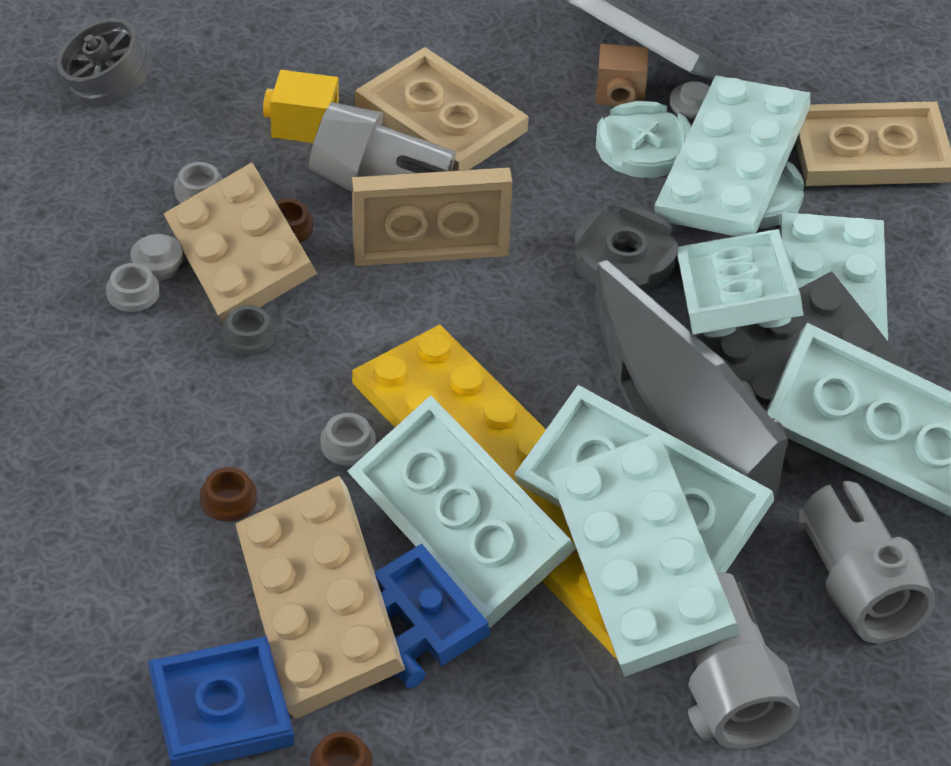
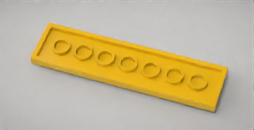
[352,324,618,660]

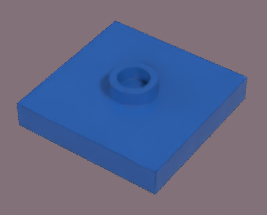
[148,636,294,766]

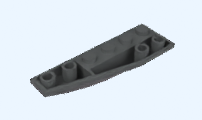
[595,260,788,515]

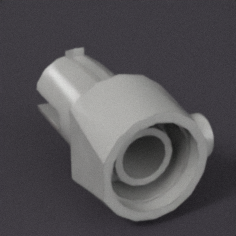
[308,102,456,192]
[798,481,935,644]
[688,572,800,749]

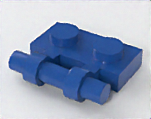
[375,543,490,689]

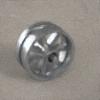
[57,18,152,107]

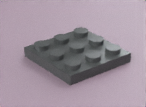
[701,271,914,475]

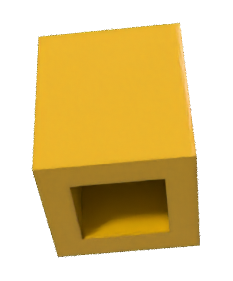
[263,70,339,143]

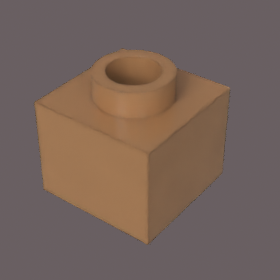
[596,44,648,106]

